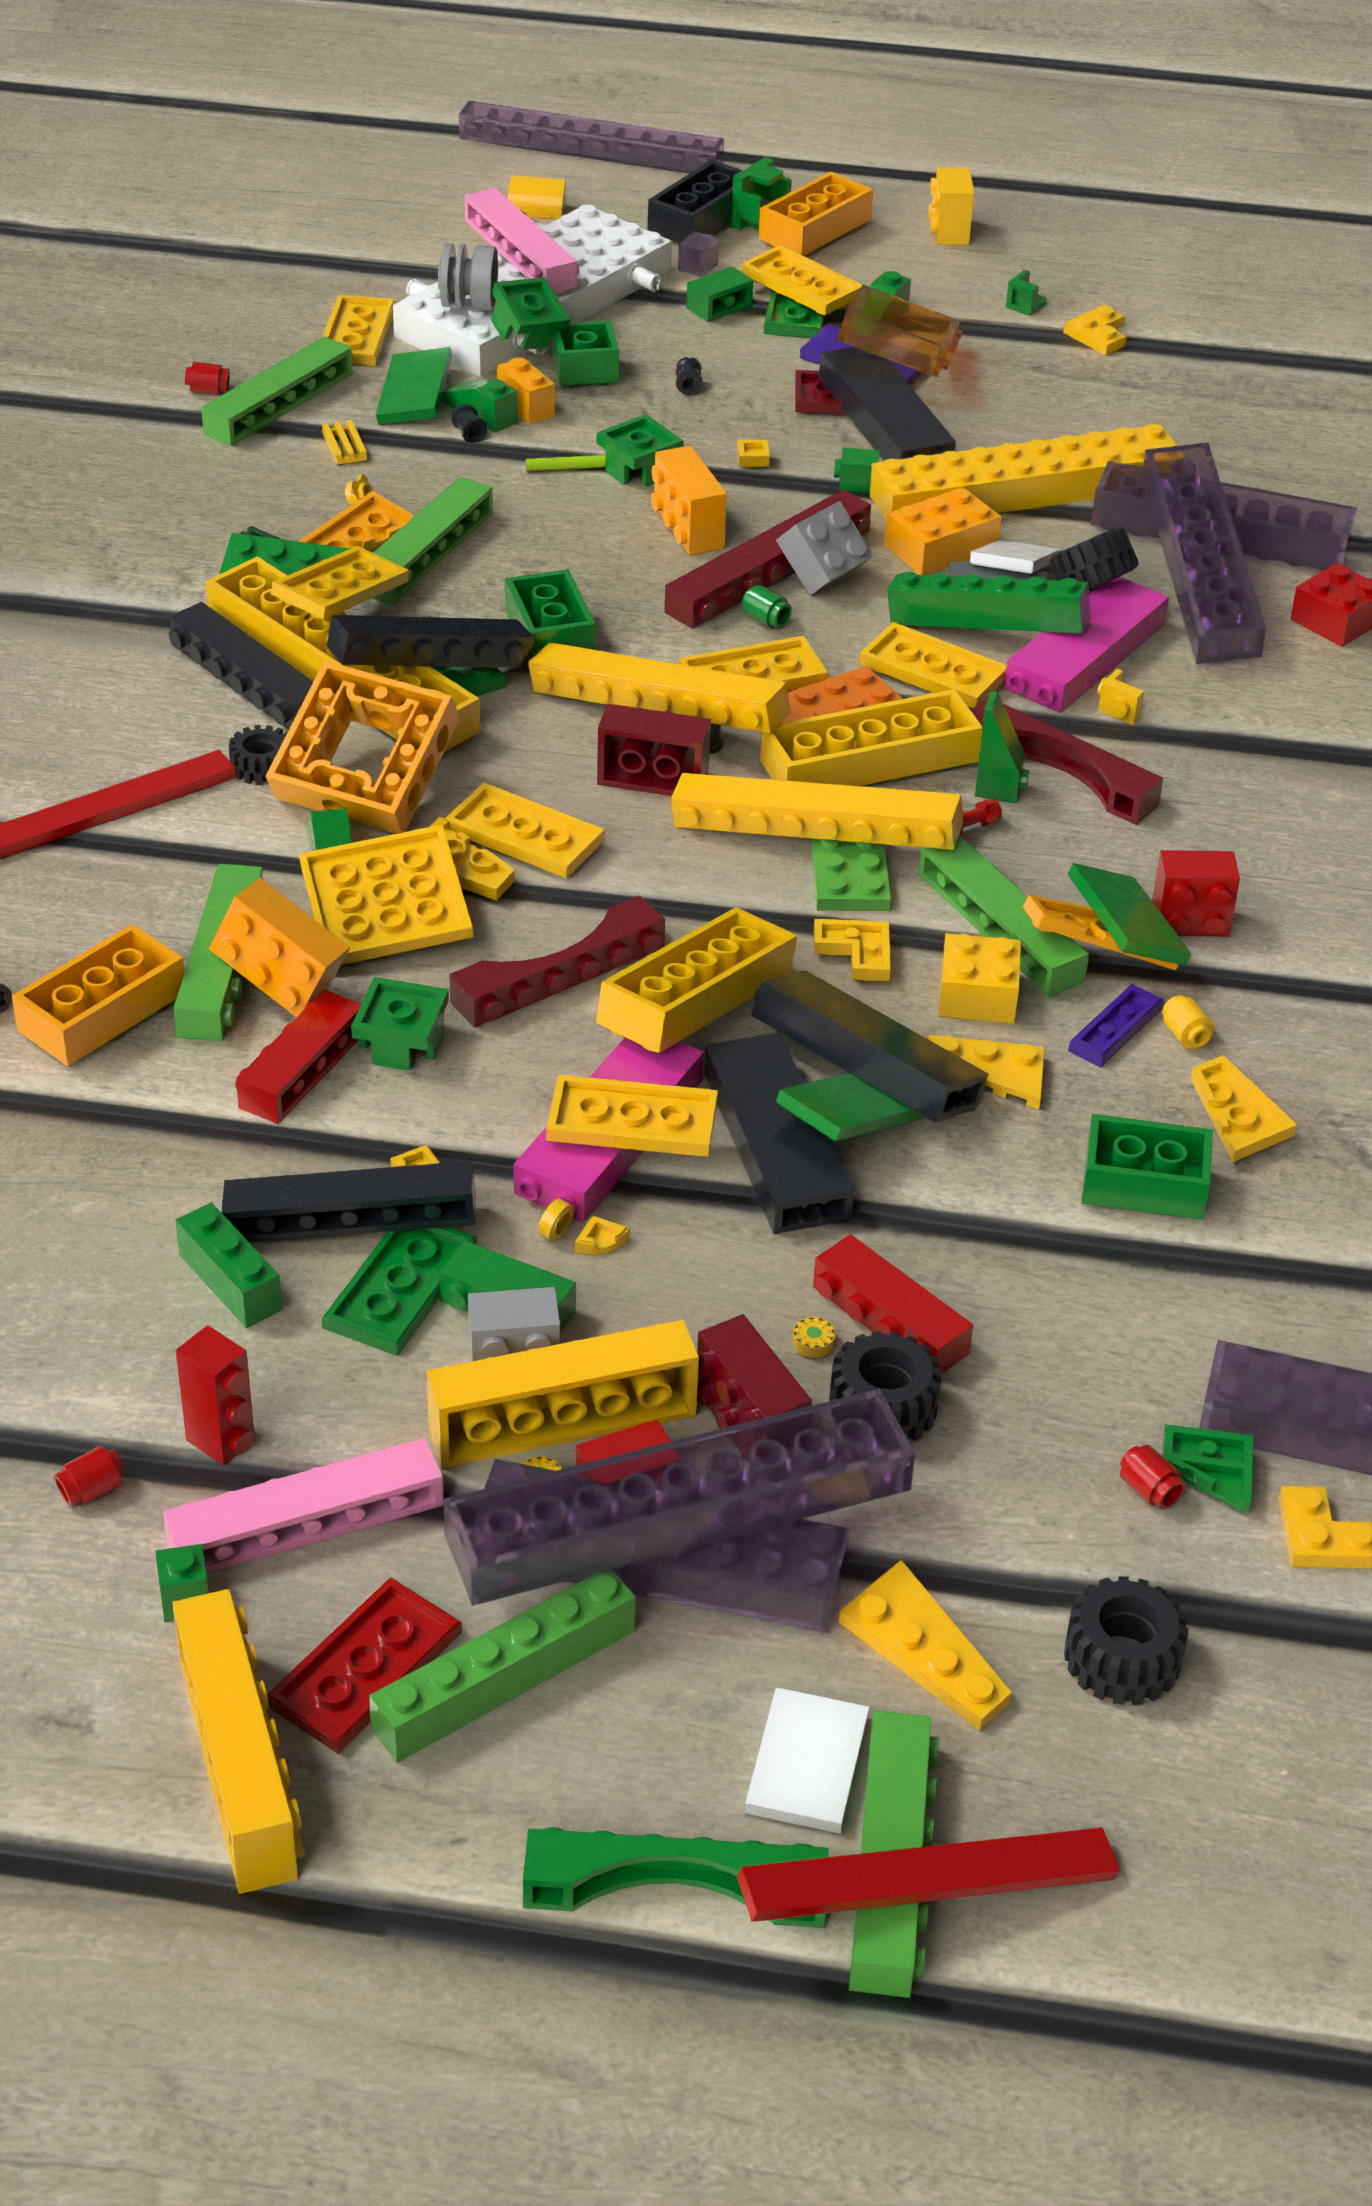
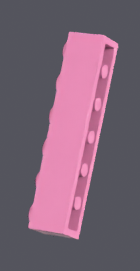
[465,188,579,293]
[163,1438,444,1573]

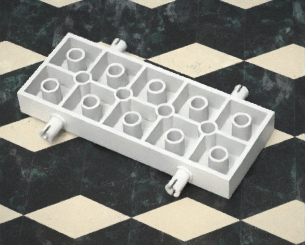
[393,204,672,377]

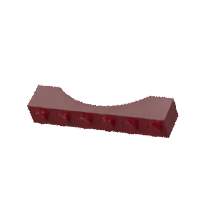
[971,697,1163,825]
[449,895,665,1028]

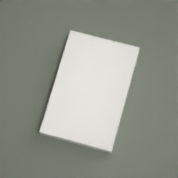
[970,540,1061,574]
[745,1687,869,1834]

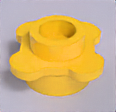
[345,474,373,505]

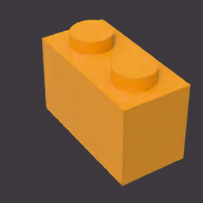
[497,357,555,424]

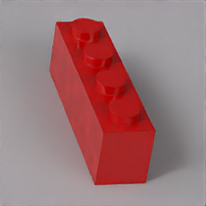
[235,989,361,1124]
[813,1234,973,1374]

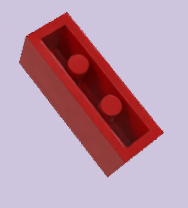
[175,1325,255,1466]

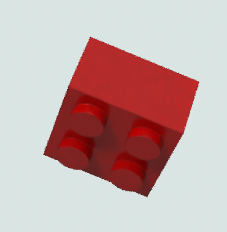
[1290,563,1372,647]
[1152,850,1240,937]

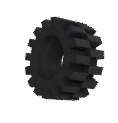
[229,725,287,785]

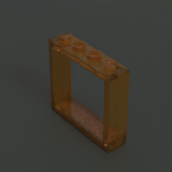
[837,284,963,377]

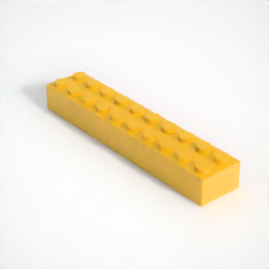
[870,424,1185,521]
[205,556,480,752]

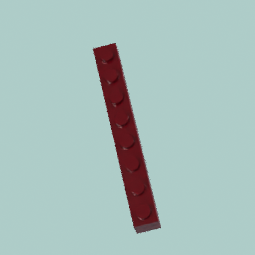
[664,489,871,629]

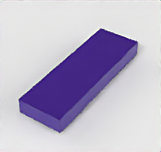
[1068,984,1164,1068]

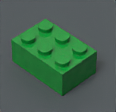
[505,569,596,661]
[1081,1114,1213,1220]

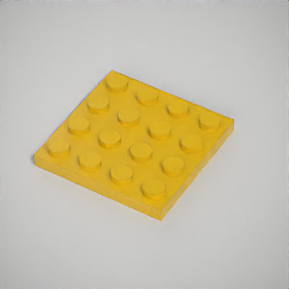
[298,824,474,965]

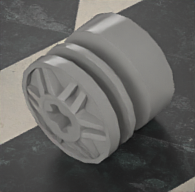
[438,243,498,310]

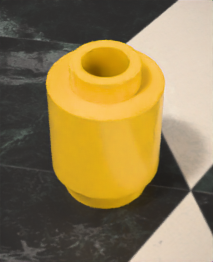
[1162,995,1215,1049]

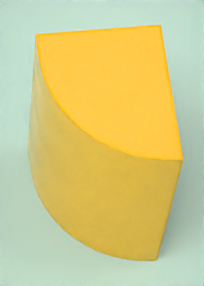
[508,175,566,220]

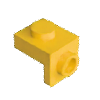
[1097,668,1144,725]

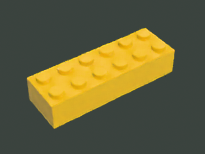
[760,689,983,786]
[596,907,798,1053]
[427,1319,699,1469]
[172,1589,304,1894]

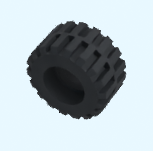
[1049,527,1139,590]
[829,1331,942,1447]
[1064,1576,1189,1705]

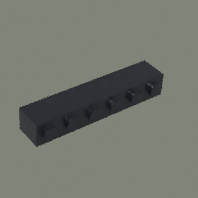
[169,602,314,730]
[326,615,535,668]
[221,1161,476,1242]

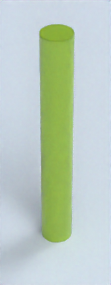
[525,455,606,472]

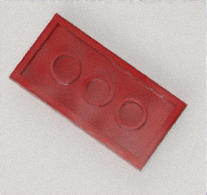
[267,1577,462,1754]

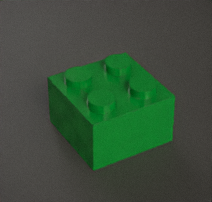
[552,321,619,387]

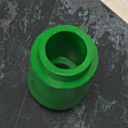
[742,585,792,628]

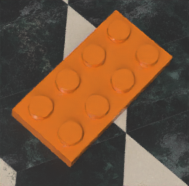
[781,666,903,723]

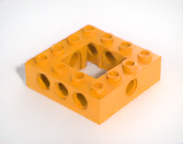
[265,660,460,834]

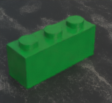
[175,1202,282,1328]
[439,1240,576,1333]

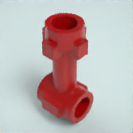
[959,799,1002,836]

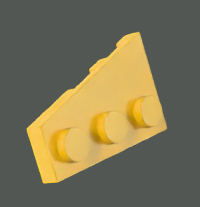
[430,816,515,901]
[1191,1055,1297,1163]

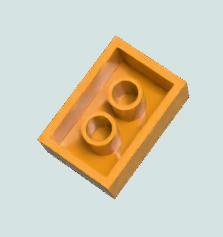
[651,445,727,555]
[884,487,1002,575]
[209,877,350,1018]

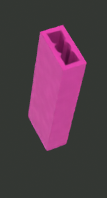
[1004,577,1169,713]
[513,1037,704,1223]

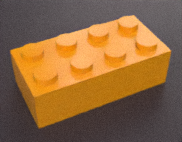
[759,171,874,256]
[12,924,185,1066]

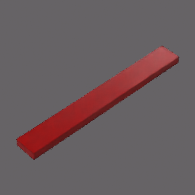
[0,750,236,859]
[737,1827,1120,1922]

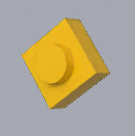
[737,440,770,469]

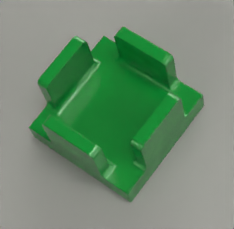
[731,157,792,231]
[491,277,571,350]
[596,414,684,486]
[351,977,449,1070]

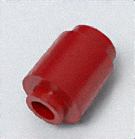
[185,361,230,395]
[1120,1444,1186,1509]
[54,1445,125,1507]

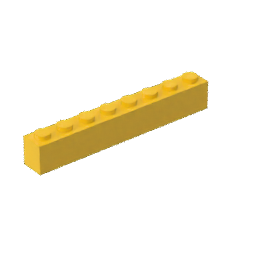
[528,642,790,734]
[671,773,963,850]

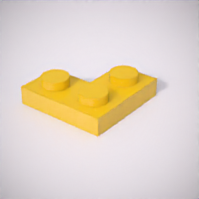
[1063,305,1127,355]
[814,919,890,981]
[1278,1486,1372,1568]

